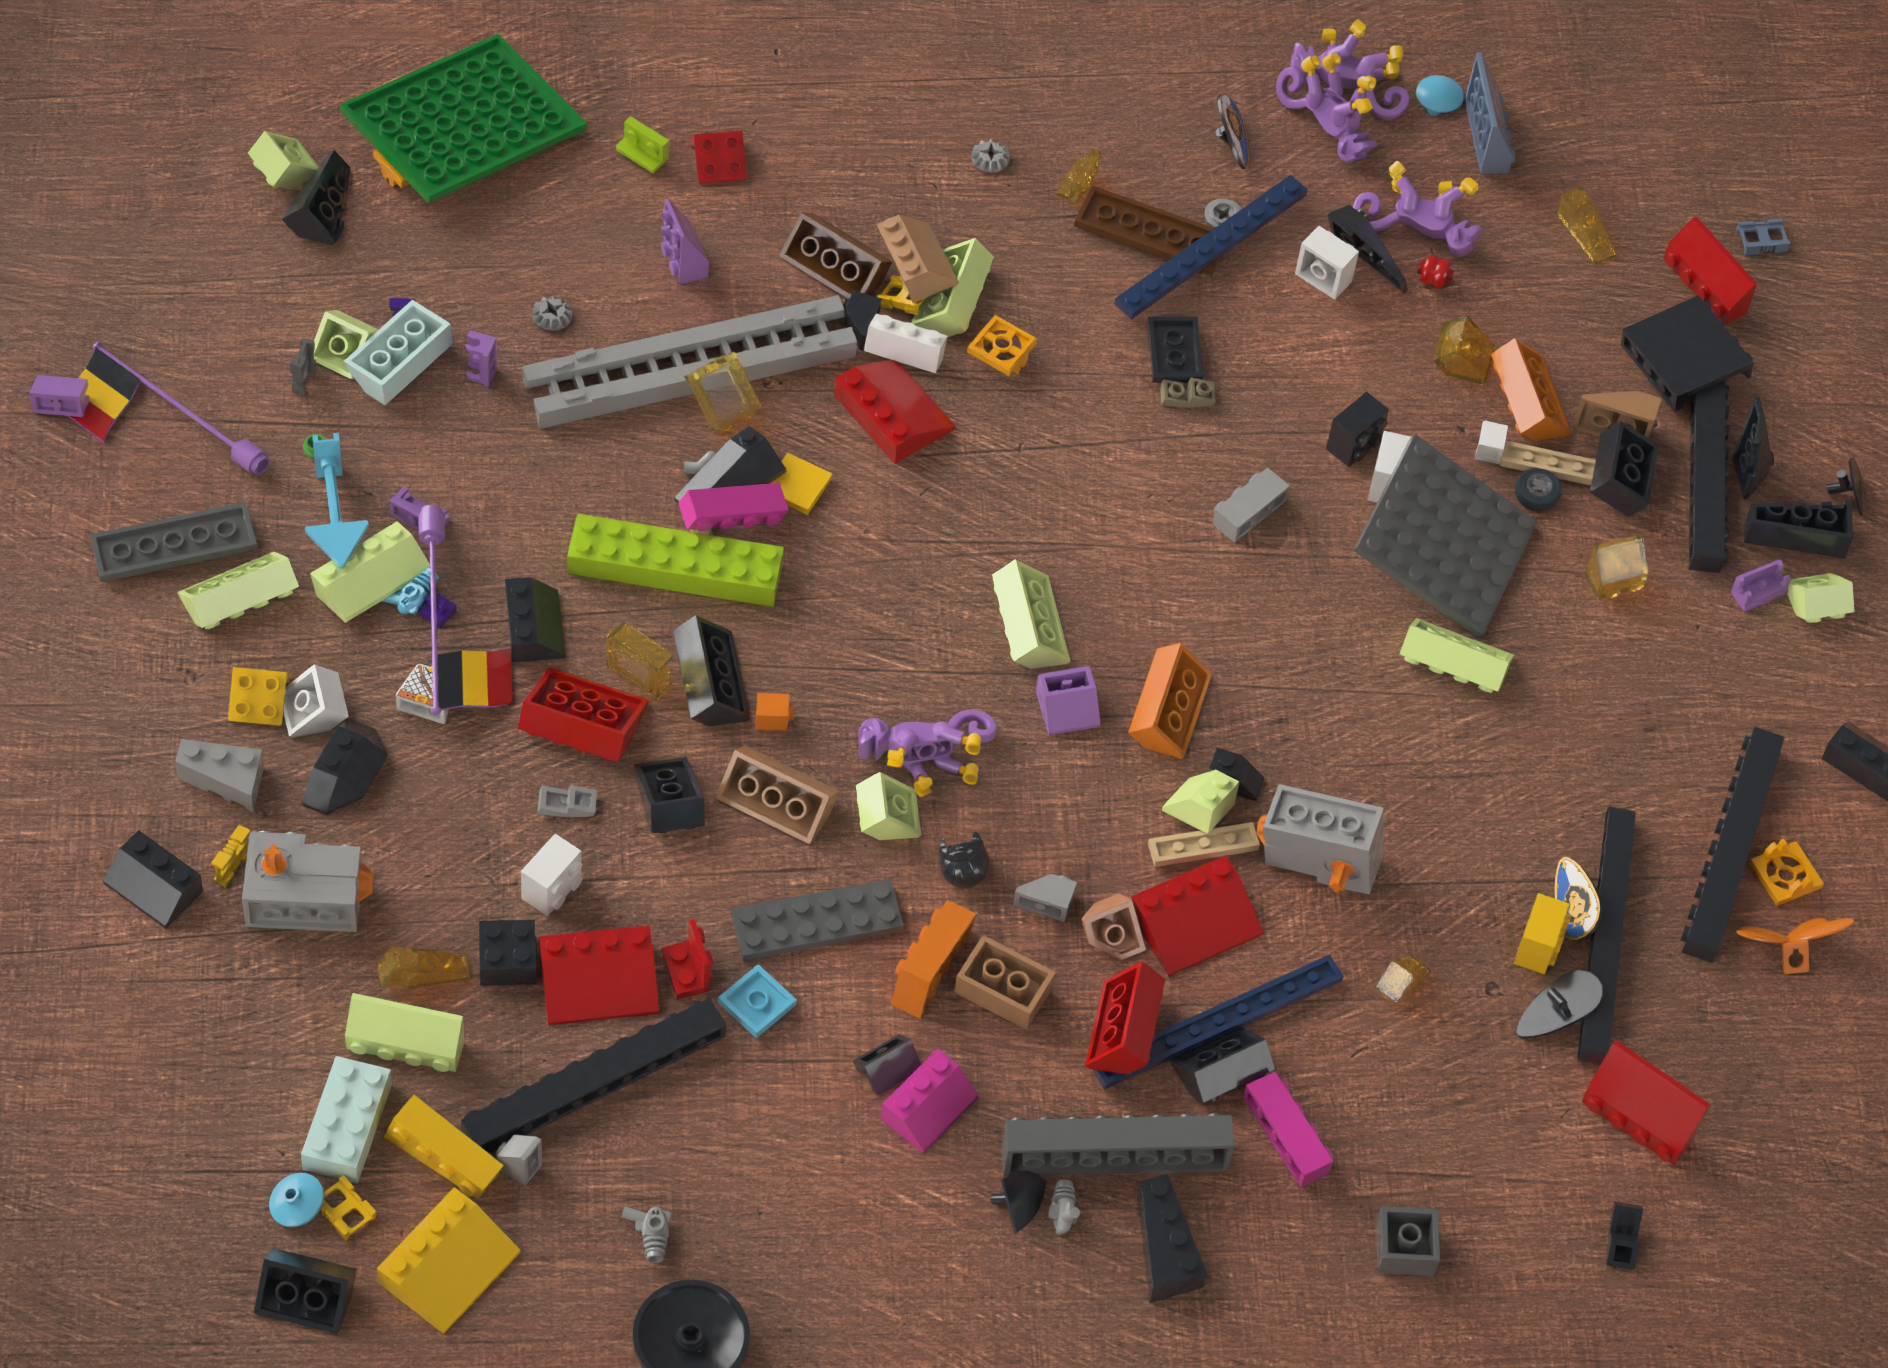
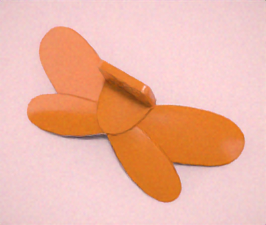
[1737,918,1854,974]

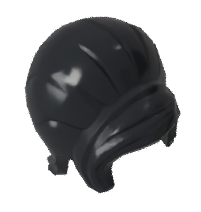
[939,832,990,889]

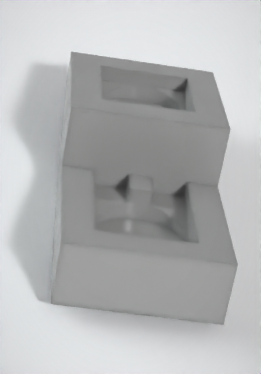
[537,785,597,817]

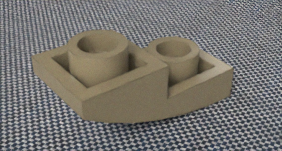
[1160,378,1216,407]

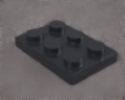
[1147,317,1204,383]

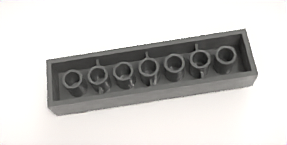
[1001,1113,1235,1177]

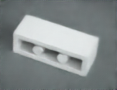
[864,314,947,373]

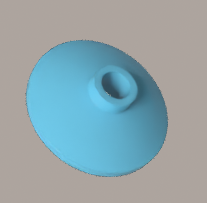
[269,1173,324,1227]

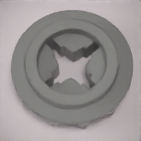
[971,139,1011,172]
[1204,199,1241,228]
[532,295,573,331]

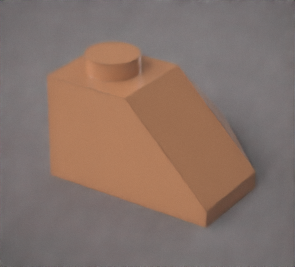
[1081,893,1146,960]

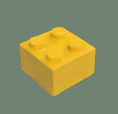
[1514,893,1571,975]

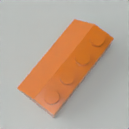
[1491,338,1572,441]
[1128,643,1212,759]

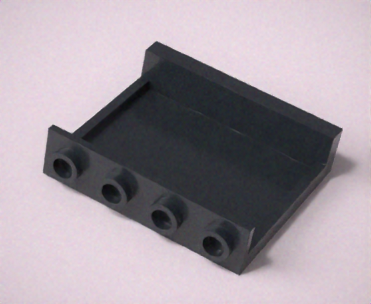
[1621,295,1754,412]

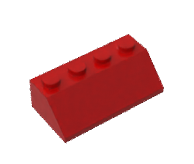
[1663,216,1757,325]
[1085,961,1165,1074]

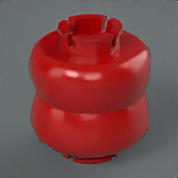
[1417,255,1455,289]

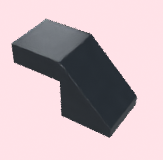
[1606,1201,1643,1270]

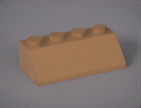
[877,215,959,303]
[715,745,840,844]

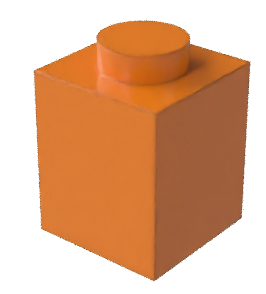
[756,693,794,731]

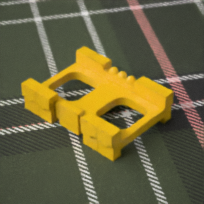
[877,275,925,315]
[211,825,251,888]
[320,1175,377,1241]

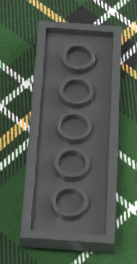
[90,502,258,582]
[731,879,904,961]

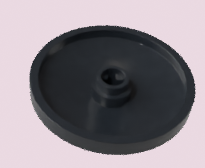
[632,1280,750,1368]

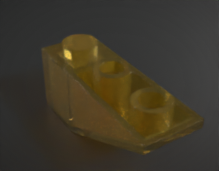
[377,946,470,989]

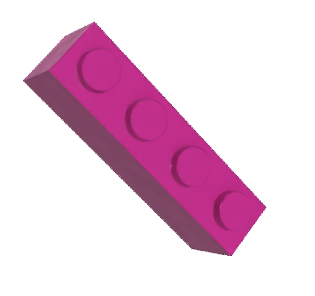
[678,483,789,531]
[1243,1072,1333,1187]

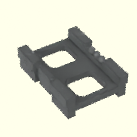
[290,338,317,396]

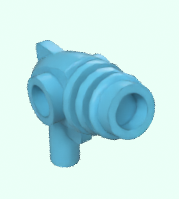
[381,568,439,615]

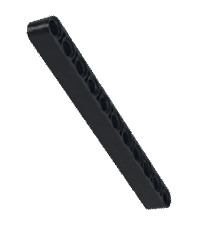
[1577,806,1636,1065]

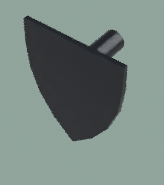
[1827,458,1863,516]
[990,1170,1047,1233]

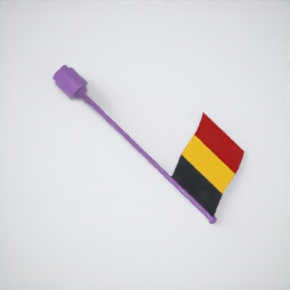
[67,342,270,475]
[418,505,512,715]

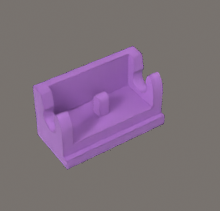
[466,330,497,388]
[29,375,90,417]
[390,486,450,531]
[1731,559,1790,612]

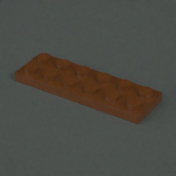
[1074,186,1221,275]

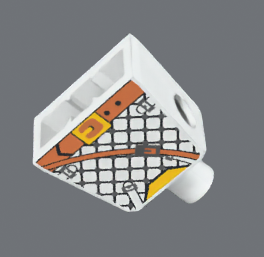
[396,664,449,724]

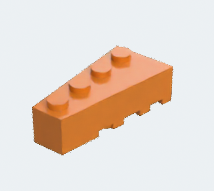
[891,900,976,1019]

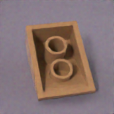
[1572,391,1662,439]

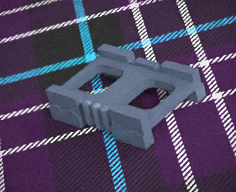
[1736,218,1790,256]

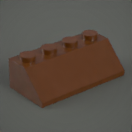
[779,212,892,299]

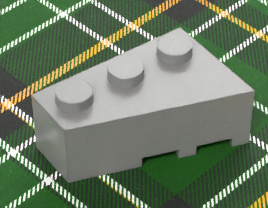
[175,739,264,812]

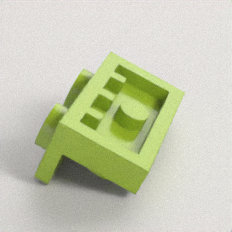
[616,116,669,173]

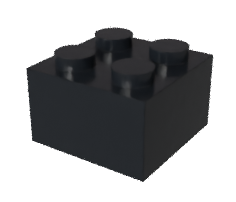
[1326,391,1389,467]
[479,920,536,986]

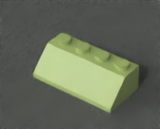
[911,238,994,337]
[310,522,430,623]
[178,552,299,629]
[992,559,1071,669]
[1400,618,1514,693]
[345,993,464,1072]

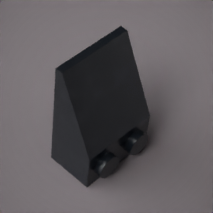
[634,757,705,833]

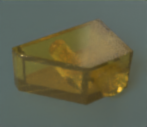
[1375,954,1431,1003]

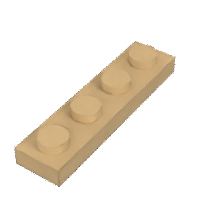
[1500,440,1596,486]
[1148,822,1260,867]

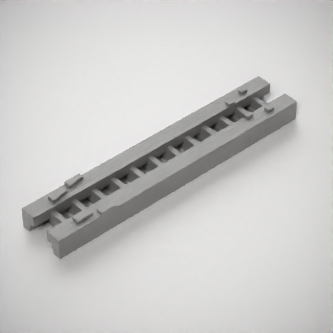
[522,295,857,429]

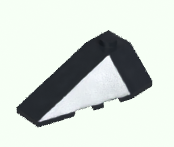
[282,150,351,245]
[1732,398,1774,499]
[674,426,786,503]

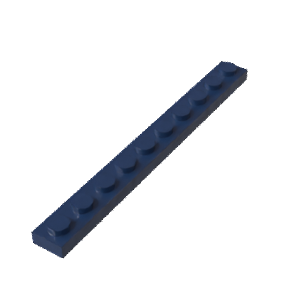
[1114,175,1308,320]
[1093,955,1344,1090]

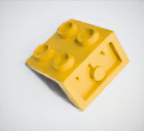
[228,667,291,726]

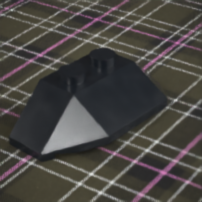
[302,719,388,815]

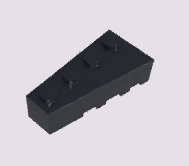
[1744,501,1853,559]
[1137,1174,1207,1303]

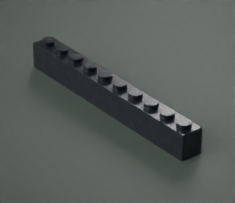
[1688,379,1729,573]
[1680,726,1785,963]
[461,998,726,1154]

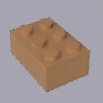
[954,935,1056,1030]

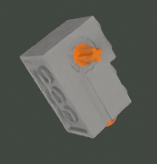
[1256,784,1385,894]
[242,831,374,932]

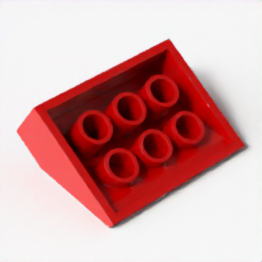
[834,360,956,464]
[518,667,649,762]
[1131,855,1263,977]
[539,925,659,1025]
[1582,1040,1710,1166]

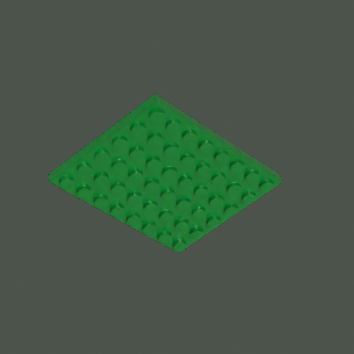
[340,34,587,203]

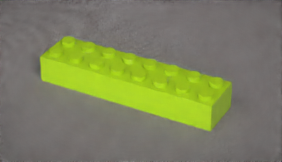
[567,514,784,607]

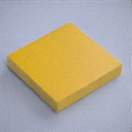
[769,452,832,515]

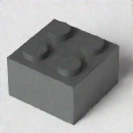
[1376,1206,1440,1276]

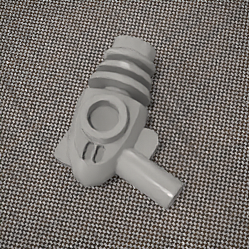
[1048,1180,1080,1235]
[622,1206,671,1263]

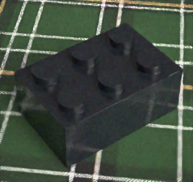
[1590,421,1659,517]

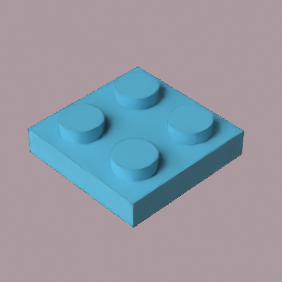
[718,964,797,1039]

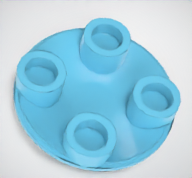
[1416,75,1464,116]

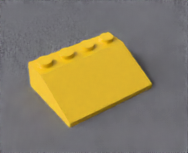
[377,1187,521,1334]

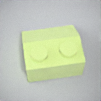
[248,131,319,190]
[314,310,379,379]
[1787,573,1855,623]
[1162,770,1239,834]
[856,772,921,840]

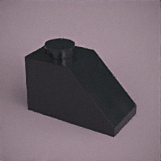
[843,290,882,351]
[1208,747,1264,801]

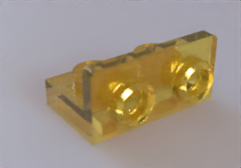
[1056,149,1101,204]

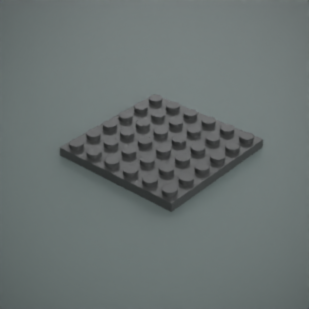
[1353,434,1538,638]

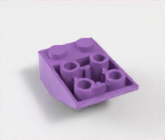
[661,199,709,284]

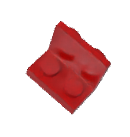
[691,130,747,184]
[661,919,713,999]

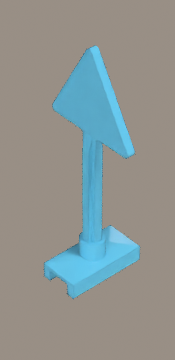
[305,433,369,568]

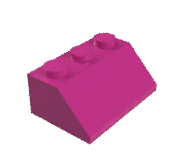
[881,1049,978,1153]

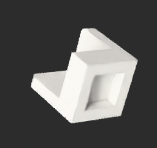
[1475,421,1508,464]

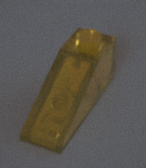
[1556,187,1616,265]

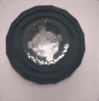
[1515,468,1561,512]

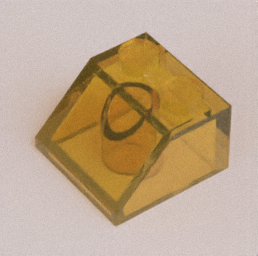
[1432,315,1495,384]
[1585,534,1649,599]

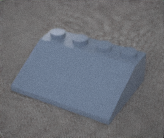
[1465,52,1515,174]

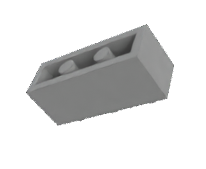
[1212,467,1290,543]

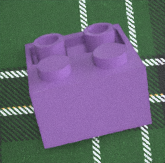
[1036,666,1100,736]

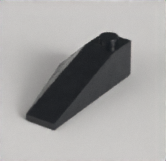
[1327,205,1408,293]

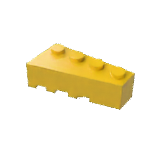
[384,1095,504,1199]

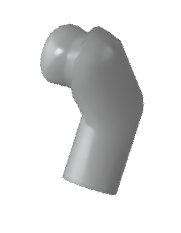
[684,451,716,475]

